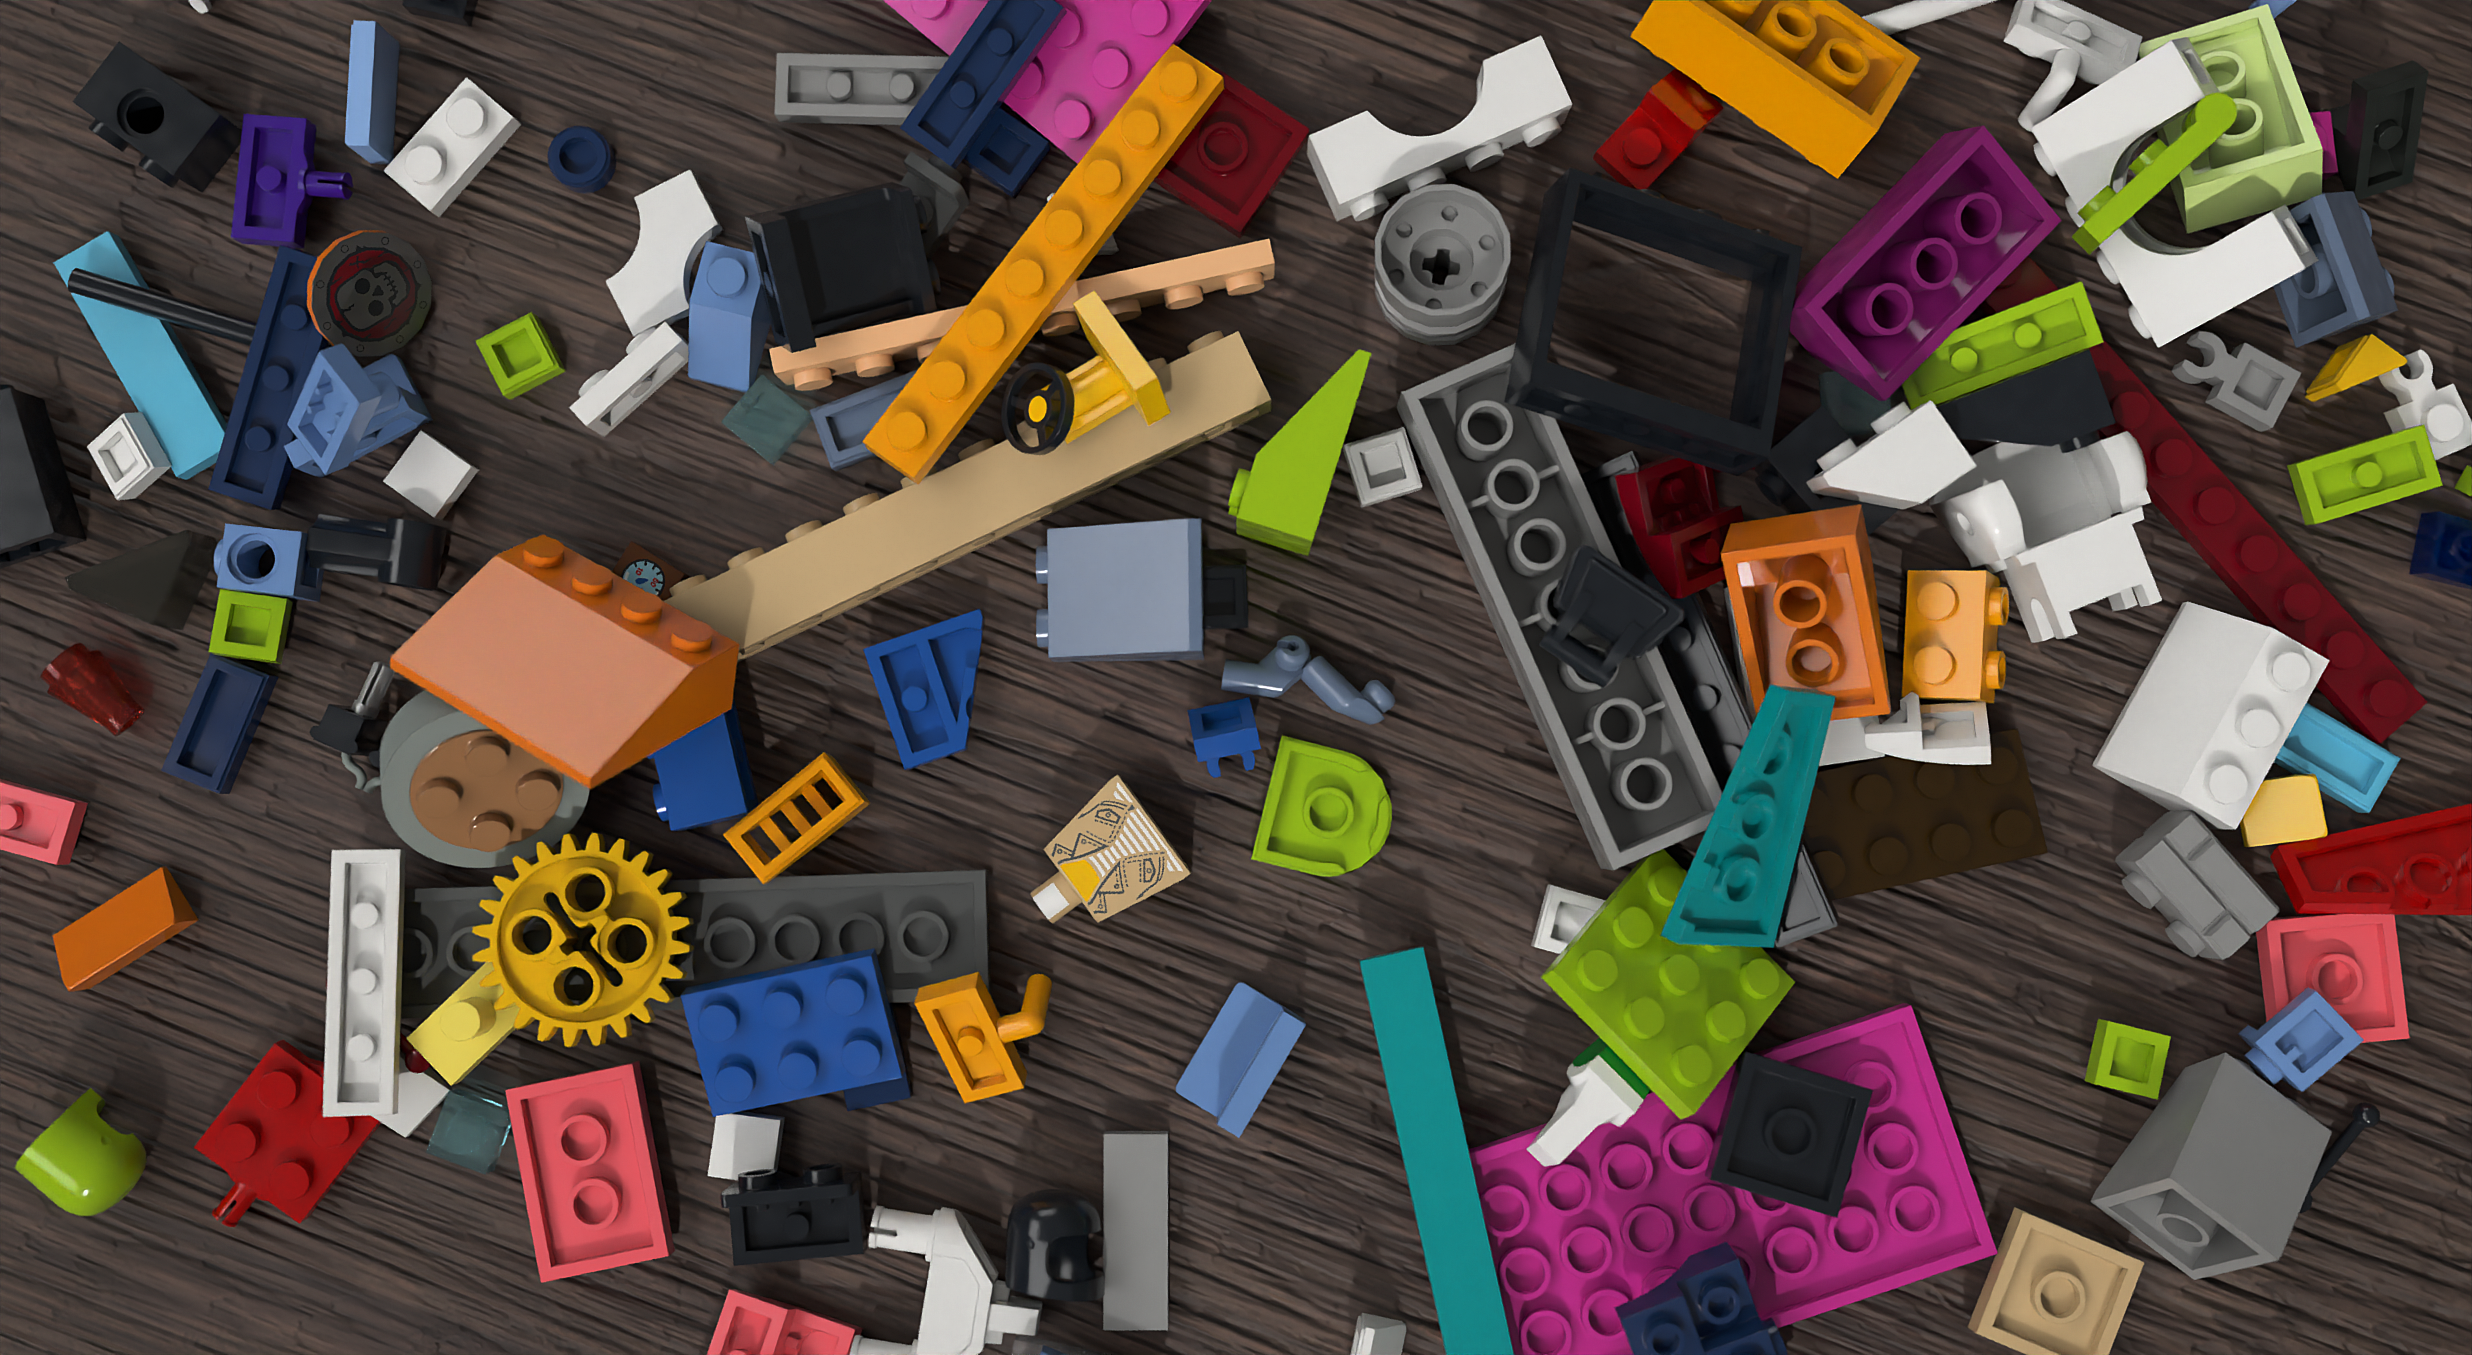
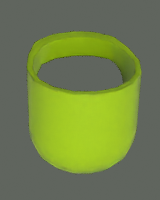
[15,1088,147,1216]

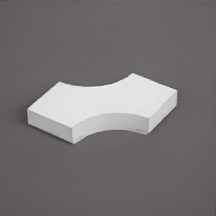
[606,170,723,337]

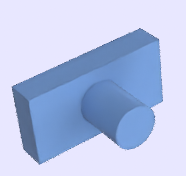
[287,343,400,475]

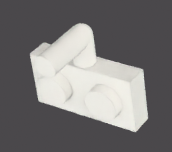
[2004,0,2142,132]

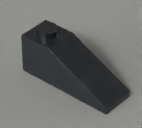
[1935,349,2116,453]

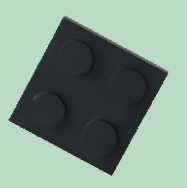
[1705,1050,1873,1218]

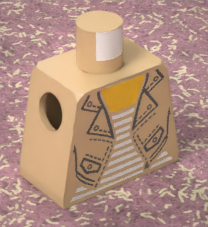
[1030,774,1192,924]

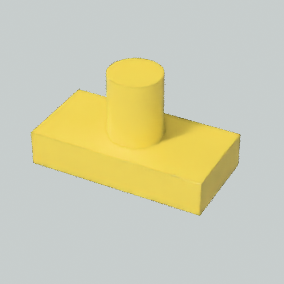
[406,962,520,1086]

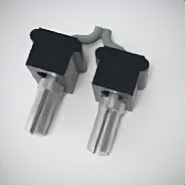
[310,662,395,794]

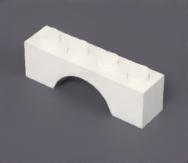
[1307,36,1572,221]

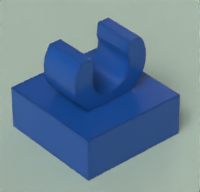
[1187,697,1261,778]

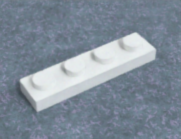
[323,849,406,1117]

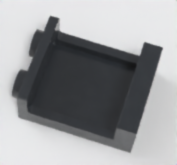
[745,182,941,353]

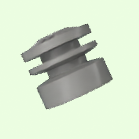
[1375,184,1511,345]

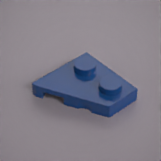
[863,609,985,770]

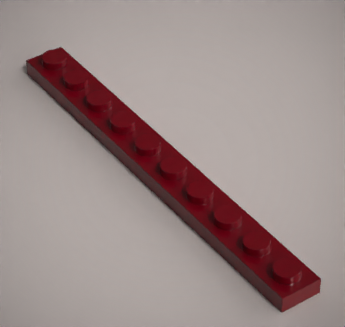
[1978,255,2427,744]

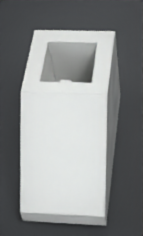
[1806,401,1977,509]

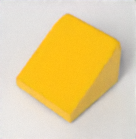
[2305,334,2408,402]
[2240,773,2328,847]

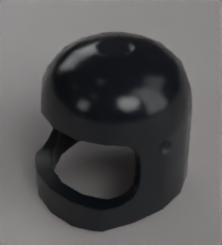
[1005,1189,1105,1302]

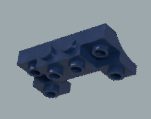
[1614,1242,1788,1355]

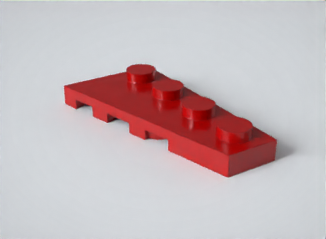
[2270,803,2472,915]

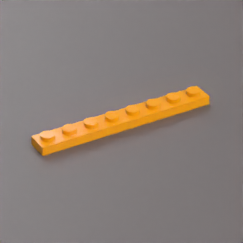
[862,44,1224,485]

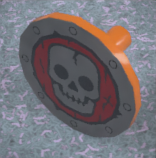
[307,230,432,356]

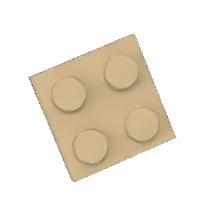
[1968,1207,2145,1355]

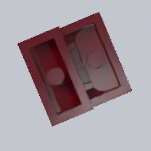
[1615,455,1744,599]

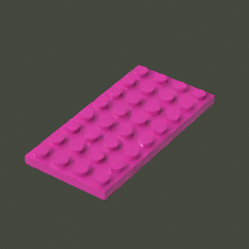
[1469,1003,1998,1355]

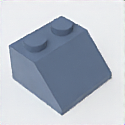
[2273,191,2398,348]

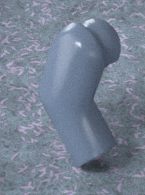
[1221,635,1311,698]
[1301,656,1395,725]

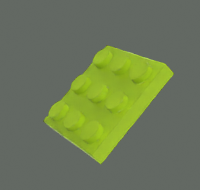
[1541,849,1795,1120]

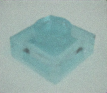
[426,1088,511,1175]

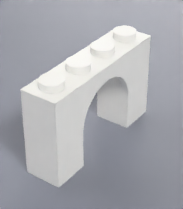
[2031,37,2318,348]

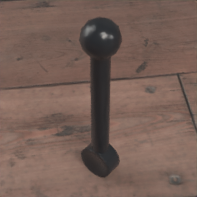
[2299,1102,2380,1213]

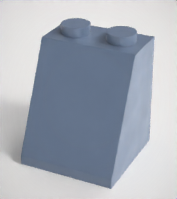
[1036,518,1204,662]

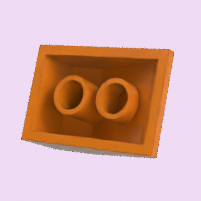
[1721,504,1891,721]

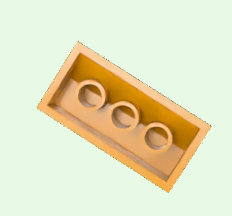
[1630,0,1920,179]

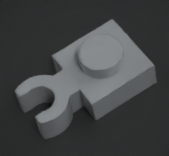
[2172,331,2301,432]

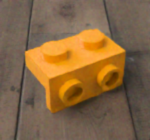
[1902,570,2009,703]

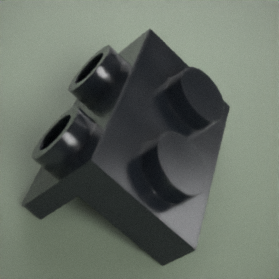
[720,1163,867,1266]

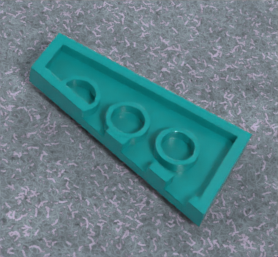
[1661,684,1836,947]

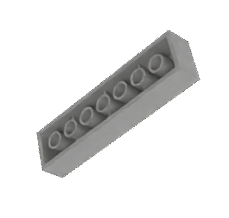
[1396,343,1722,870]

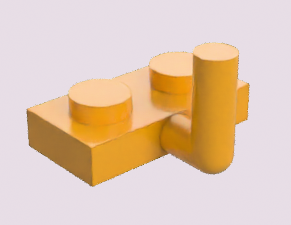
[914,972,1052,1103]

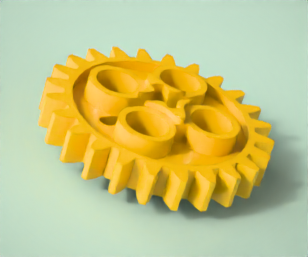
[472,833,694,1047]

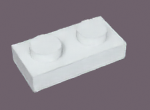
[383,77,521,217]
[569,322,689,437]

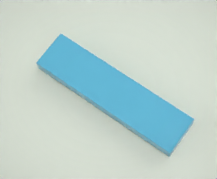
[54,231,227,480]

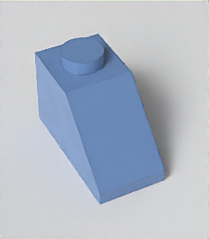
[688,241,771,394]

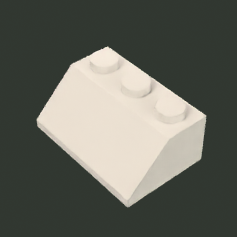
[2092,602,2330,829]

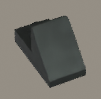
[2327,60,2429,201]

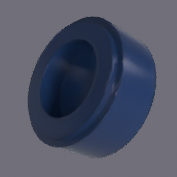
[548,126,616,193]

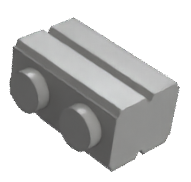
[2115,811,2280,960]

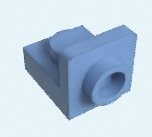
[2238,987,2364,1092]

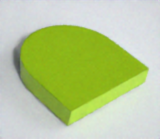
[1251,736,1392,877]

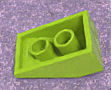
[1228,349,1371,556]

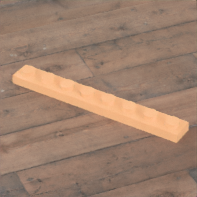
[769,239,1275,391]

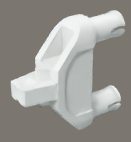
[850,1205,1042,1355]

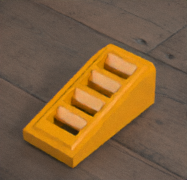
[723,752,870,884]

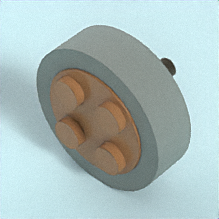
[380,690,589,868]

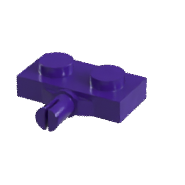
[231,114,353,248]

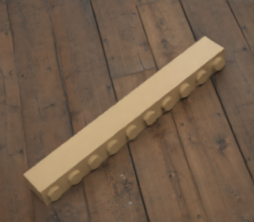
[664,331,1271,662]

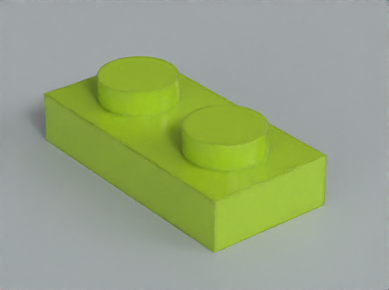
[2287,425,2443,525]

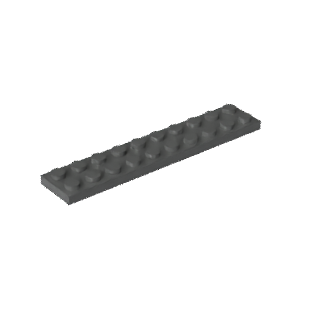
[401,869,992,1019]

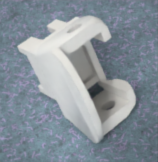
[1929,431,2162,643]

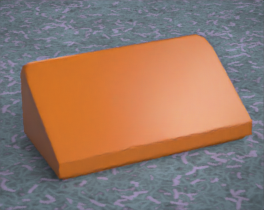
[53,867,199,992]

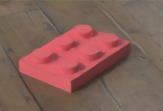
[505,1061,675,1283]

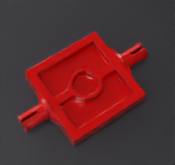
[193,1039,382,1227]

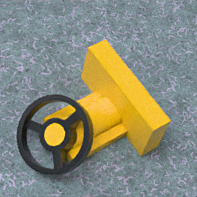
[1001,290,1171,455]

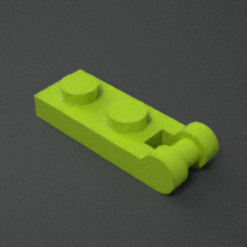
[2071,92,2237,255]

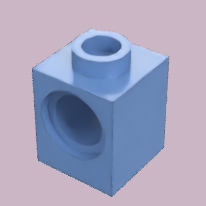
[214,523,324,602]

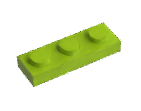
[1902,281,2104,410]

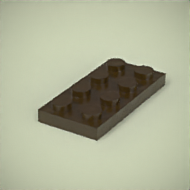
[1802,728,2048,901]

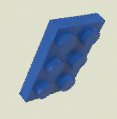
[680,948,906,1117]

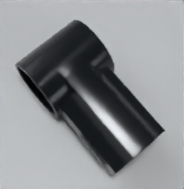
[306,514,447,591]

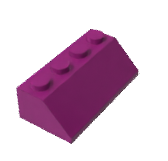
[1789,125,2062,401]

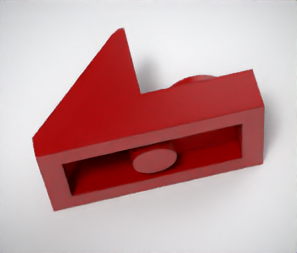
[1592,68,1724,190]

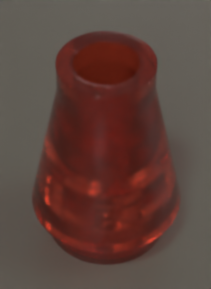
[40,643,145,737]

